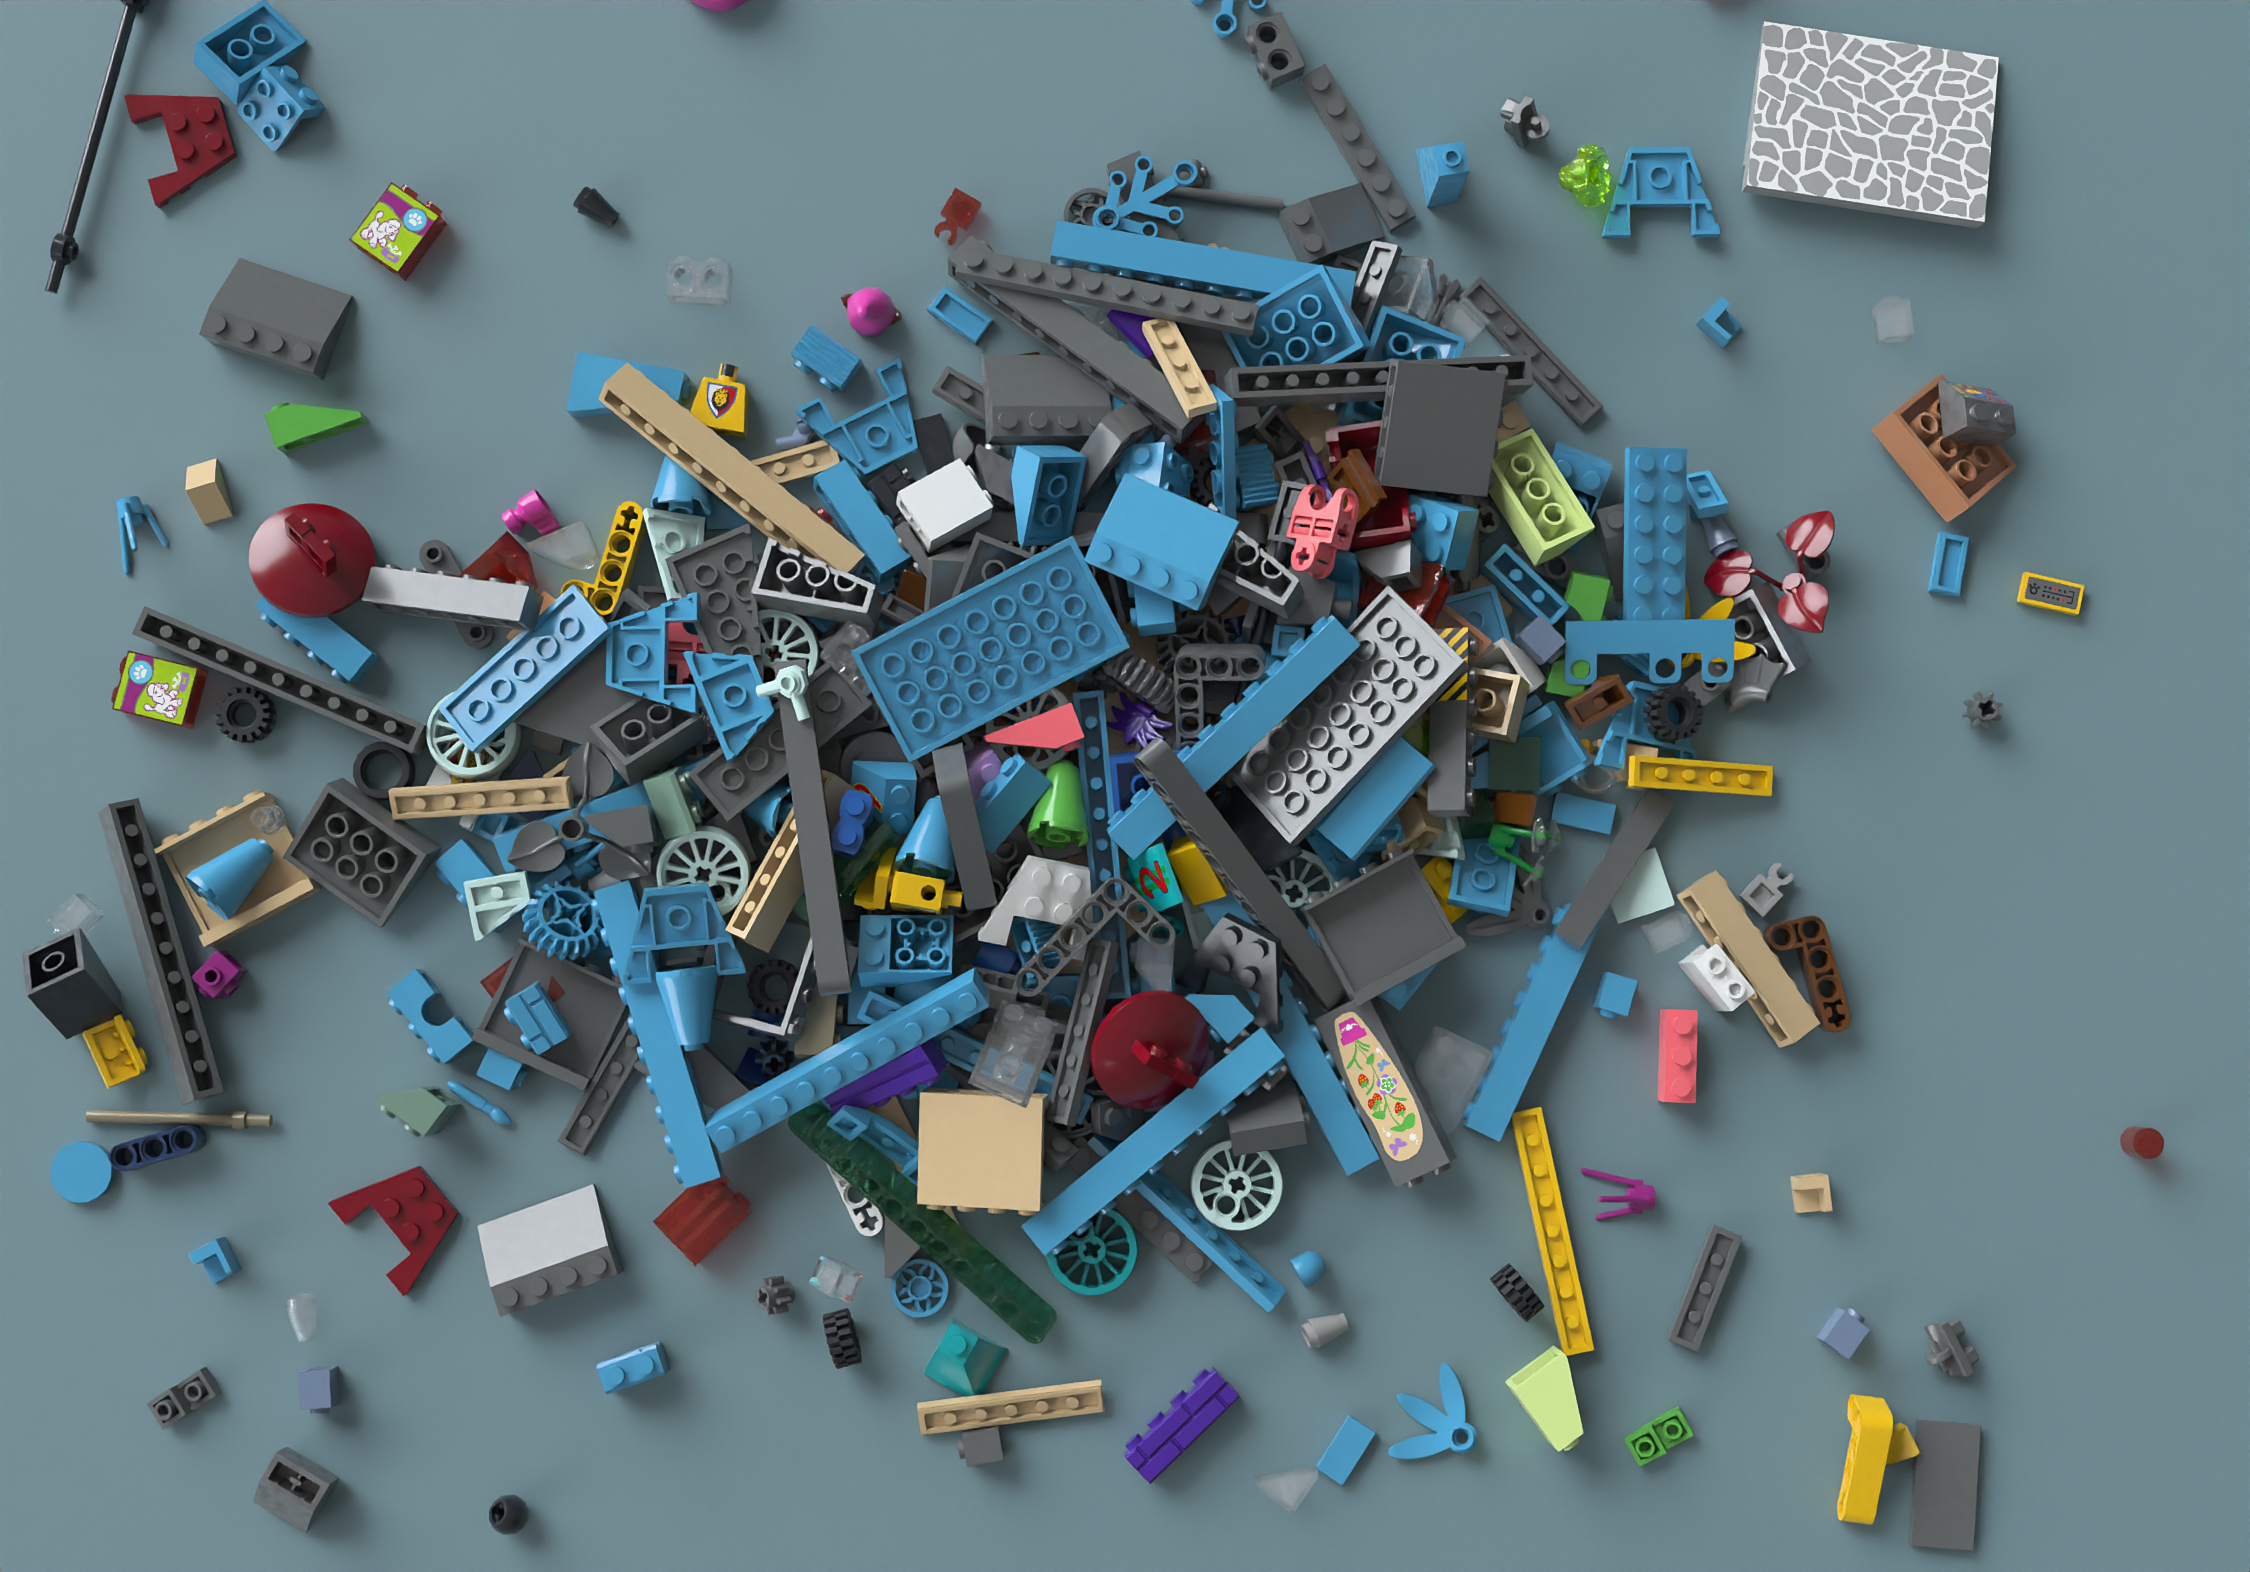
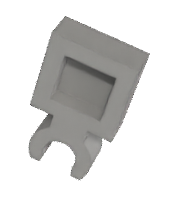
[1738,862,1794,917]

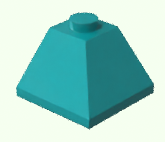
[923,1318,1007,1397]

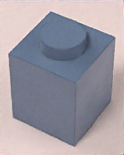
[1513,615,1566,665]
[1816,1307,1870,1359]
[298,1366,339,1414]

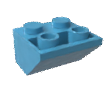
[1185,994,1255,1043]

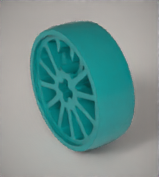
[1046,1207,1138,1296]

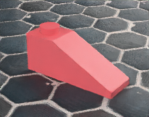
[984,703,1086,753]

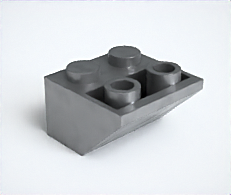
[972,444,1015,512]
[253,1447,340,1533]

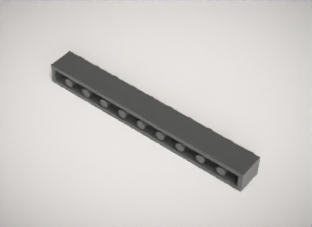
[1106,150,1264,437]
[947,235,1204,444]
[1224,355,1534,407]
[132,606,427,756]
[98,798,224,1105]

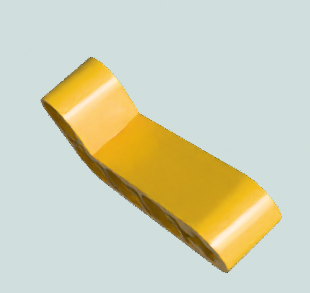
[561,501,647,619]
[1837,1394,1893,1525]

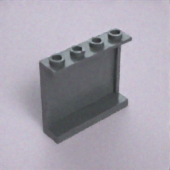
[1374,358,1508,497]
[513,637,637,753]
[1301,847,1467,1007]
[471,938,627,1091]

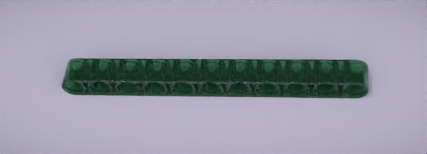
[788,1100,1057,1344]

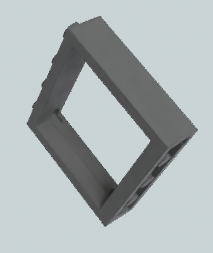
[702,904,817,1042]

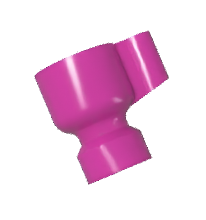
[501,489,561,537]

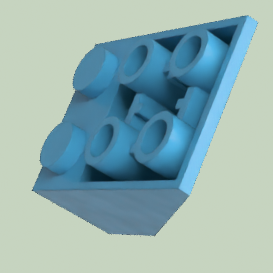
[1550,441,1612,553]
[858,915,954,987]

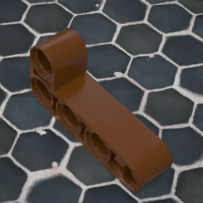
[1763,916,1851,1032]

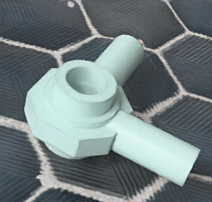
[756,665,810,721]

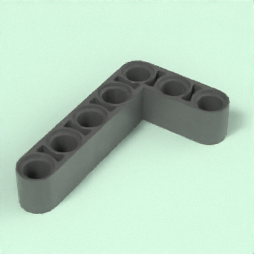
[1174,644,1267,750]
[932,742,998,912]
[1015,877,1175,997]

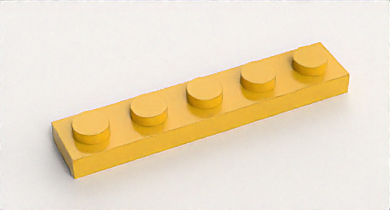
[1628,755,1773,797]

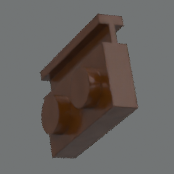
[1327,449,1387,526]

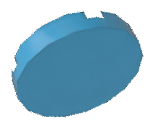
[51,1141,115,1203]

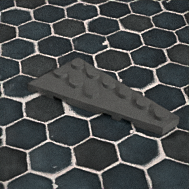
[665,523,765,684]

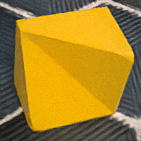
[1886,1423,1920,1465]

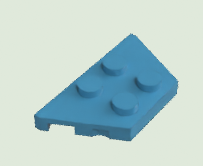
[683,651,776,763]

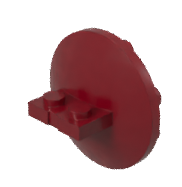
[249,503,375,618]
[1091,990,1209,1109]

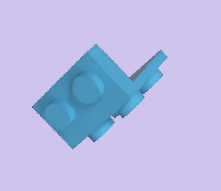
[237,65,326,151]
[1129,442,1194,500]

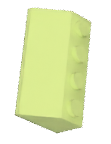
[1488,428,1595,566]

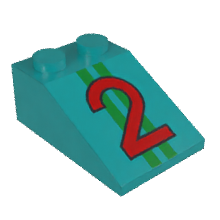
[1123,843,1184,915]

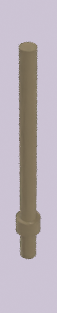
[86,1110,273,1129]

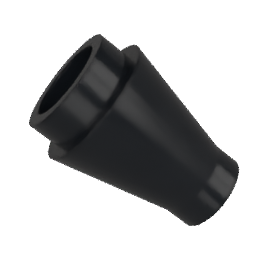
[573,186,620,228]

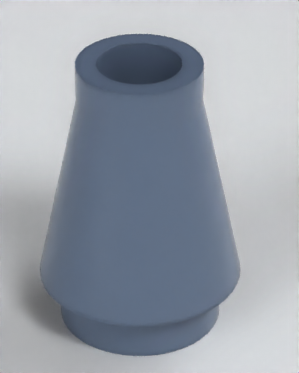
[1701,515,1738,559]

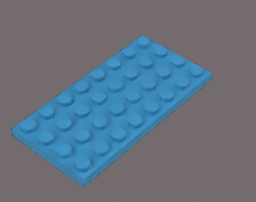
[851,536,1130,763]

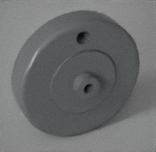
[839,729,912,785]

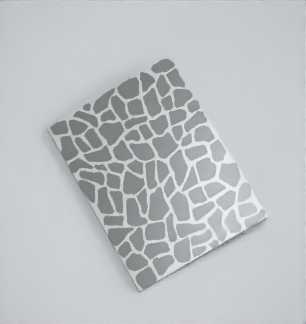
[1741,21,1999,229]

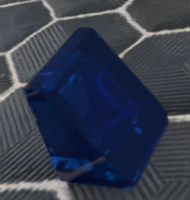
[735,1047,770,1086]

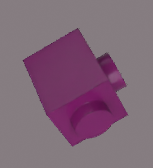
[191,950,248,999]

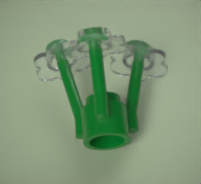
[1487,817,1561,887]

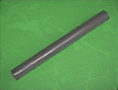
[1165,186,1284,211]

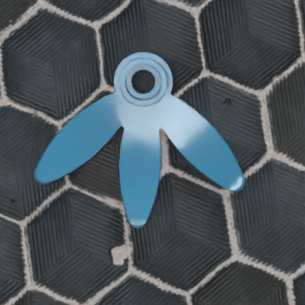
[1388,1363,1478,1459]

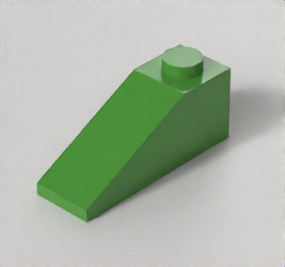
[264,403,369,454]

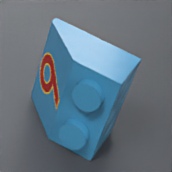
[850,760,917,834]

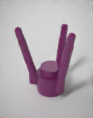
[1581,1168,1655,1220]

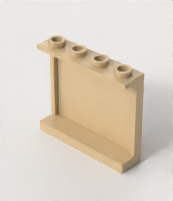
[154,790,322,948]
[917,1087,1049,1215]

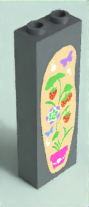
[1314,996,1457,1188]

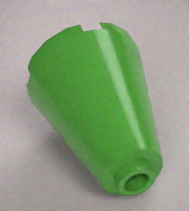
[1027,760,1089,849]

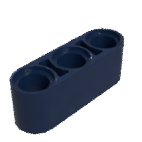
[109,1125,207,1171]

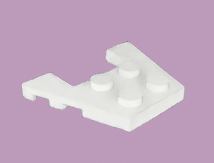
[977,855,1094,961]

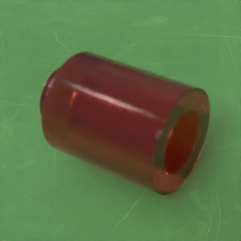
[2120,1126,2164,1159]

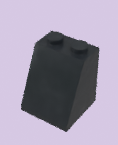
[22,927,123,1040]

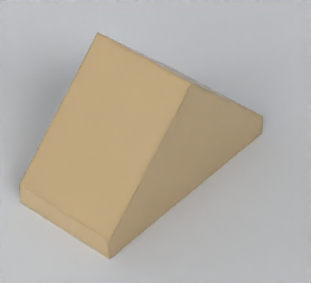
[185,459,234,525]

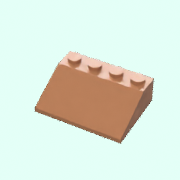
[1871,373,2017,523]

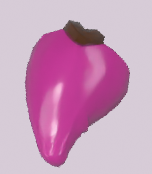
[841,287,902,337]

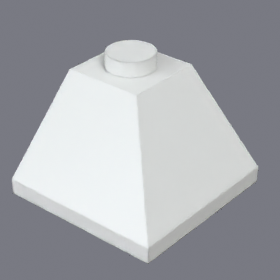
[1473,637,1546,694]

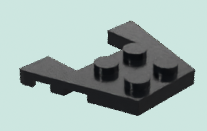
[1175,913,1284,1035]

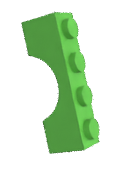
[1543,569,1613,697]

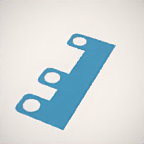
[1565,619,1735,684]

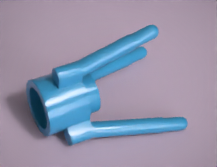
[116,496,169,575]
[566,838,610,880]

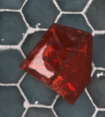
[457,531,538,590]

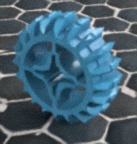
[522,880,604,961]

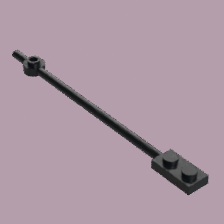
[45,0,149,294]
[1206,480,1314,811]

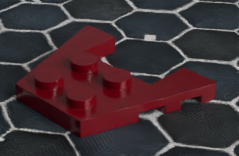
[124,94,237,208]
[328,1166,459,1296]

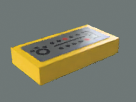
[2017,572,2085,616]

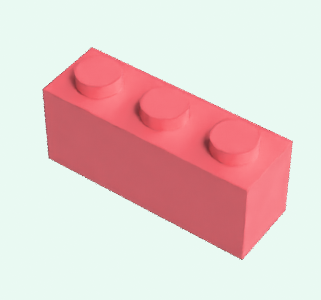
[1658,1009,1698,1103]

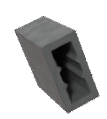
[1225,1081,1311,1156]

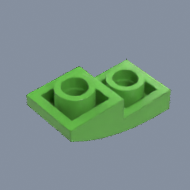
[1624,1405,1694,1467]

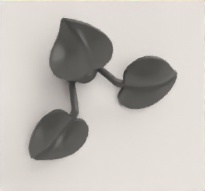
[507,742,652,880]

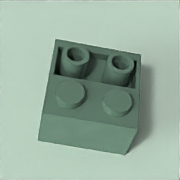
[643,765,706,839]
[374,1086,460,1137]

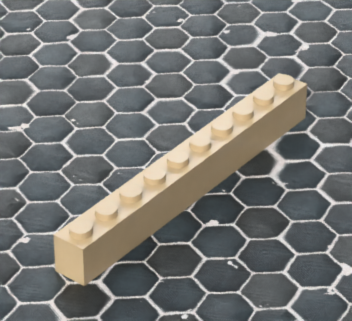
[598,362,865,575]

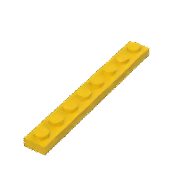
[1511,1107,1594,1356]

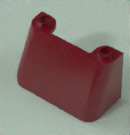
[1325,420,1418,553]

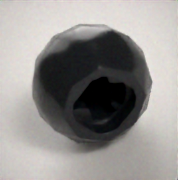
[489,1495,529,1535]

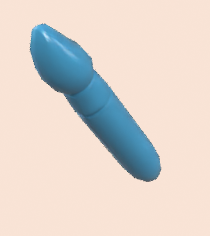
[447,1081,512,1125]

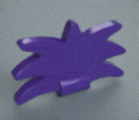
[1302,440,1333,503]
[1106,692,1175,748]

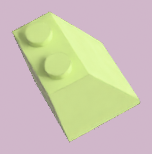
[1505,1345,1584,1452]

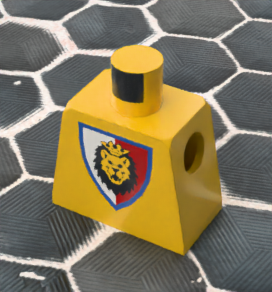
[690,364,749,438]
[890,871,963,915]

